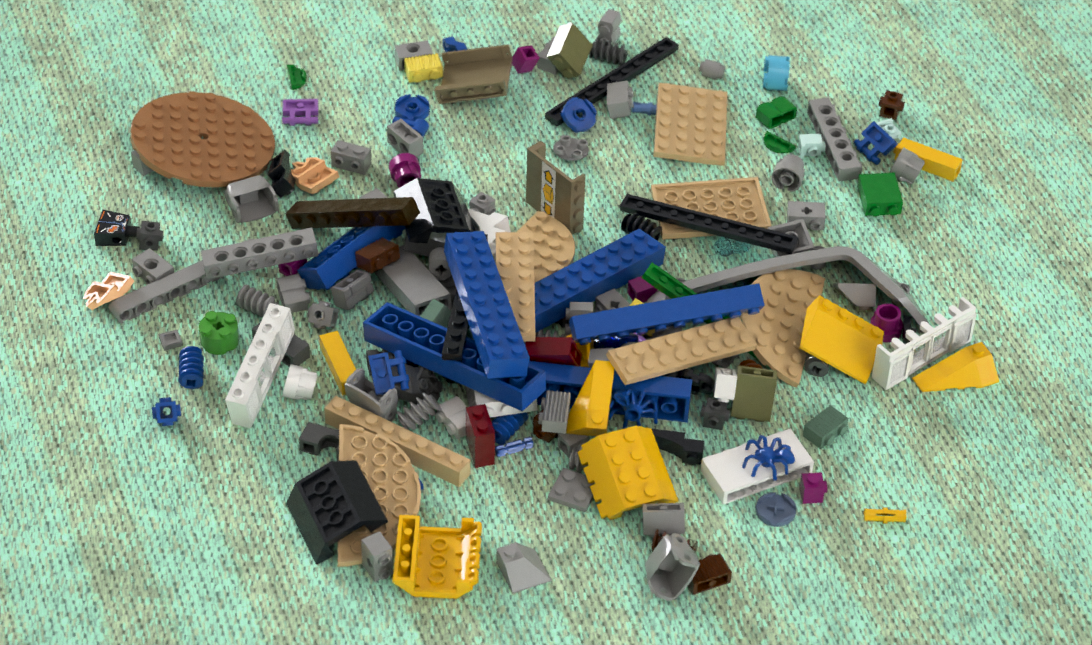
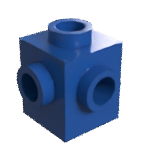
[152,397,181,426]

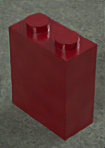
[525,337,582,367]
[466,404,495,468]

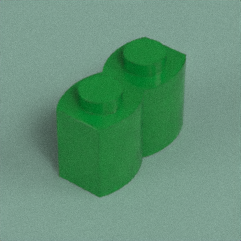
[756,96,797,129]

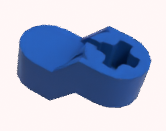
[442,36,468,52]

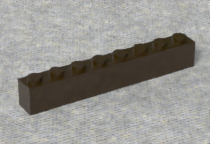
[285,197,420,229]

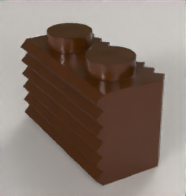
[355,237,400,274]
[688,553,732,595]

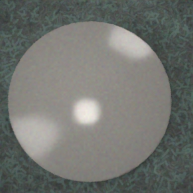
[553,135,589,161]

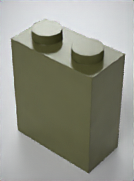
[547,22,593,79]
[731,365,777,422]

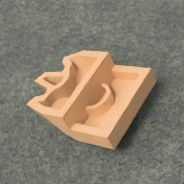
[291,157,339,195]
[83,272,134,310]

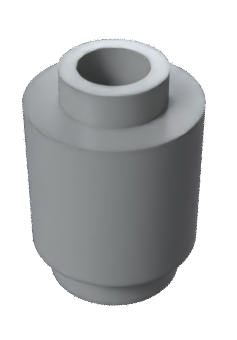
[699,59,725,80]

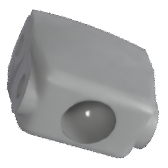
[224,175,279,223]
[344,368,398,422]
[645,533,700,601]

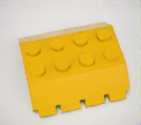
[577,426,678,520]
[393,515,482,599]

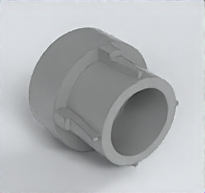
[889,147,925,184]
[771,154,805,192]

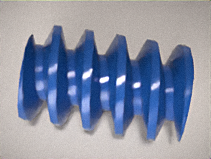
[179,346,204,389]
[491,412,529,445]

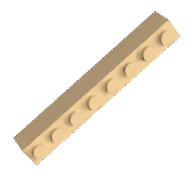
[324,396,470,487]

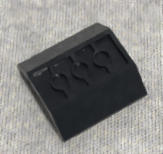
[393,178,476,243]
[286,460,388,565]

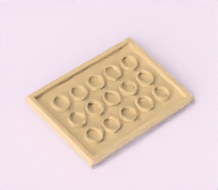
[653,82,727,166]
[651,177,772,240]

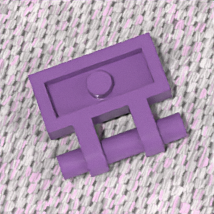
[282,99,319,126]

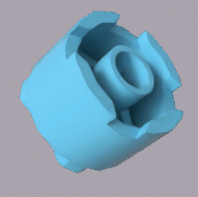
[763,55,790,91]

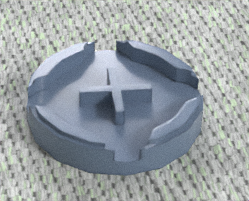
[756,492,796,527]

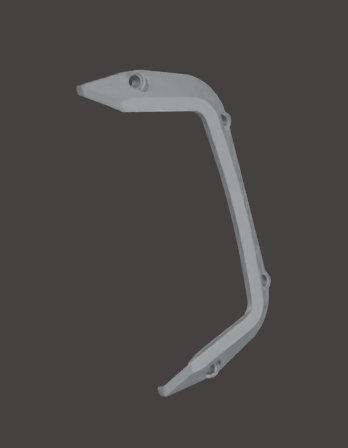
[643,246,929,377]

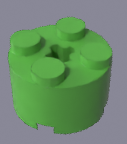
[199,311,239,355]

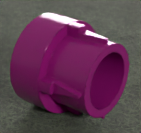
[389,153,421,188]
[870,304,903,342]

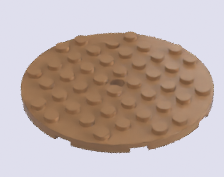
[130,91,275,188]

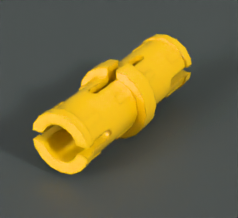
[864,507,906,524]

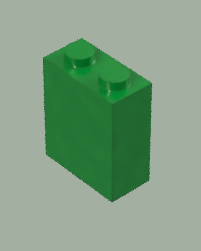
[857,172,903,216]

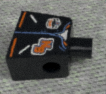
[94,210,140,246]

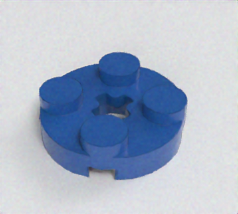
[395,94,430,121]
[561,97,597,133]

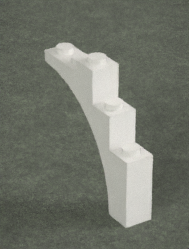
[468,209,511,264]

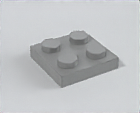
[548,468,595,513]

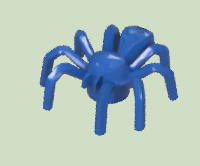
[609,388,658,429]
[742,435,795,481]

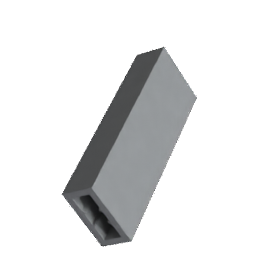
[374,245,452,316]

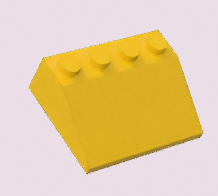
[800,295,884,384]

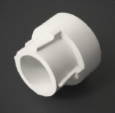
[282,364,317,400]

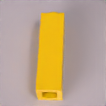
[893,137,963,182]
[319,331,356,395]

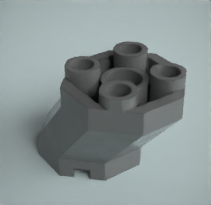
[389,358,443,404]

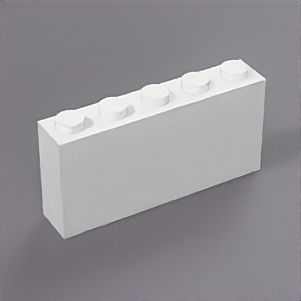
[701,428,814,505]

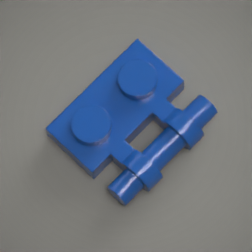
[853,121,898,165]
[368,350,410,396]

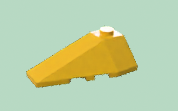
[912,342,999,392]
[567,360,615,437]

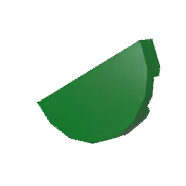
[287,65,307,90]
[764,131,796,154]

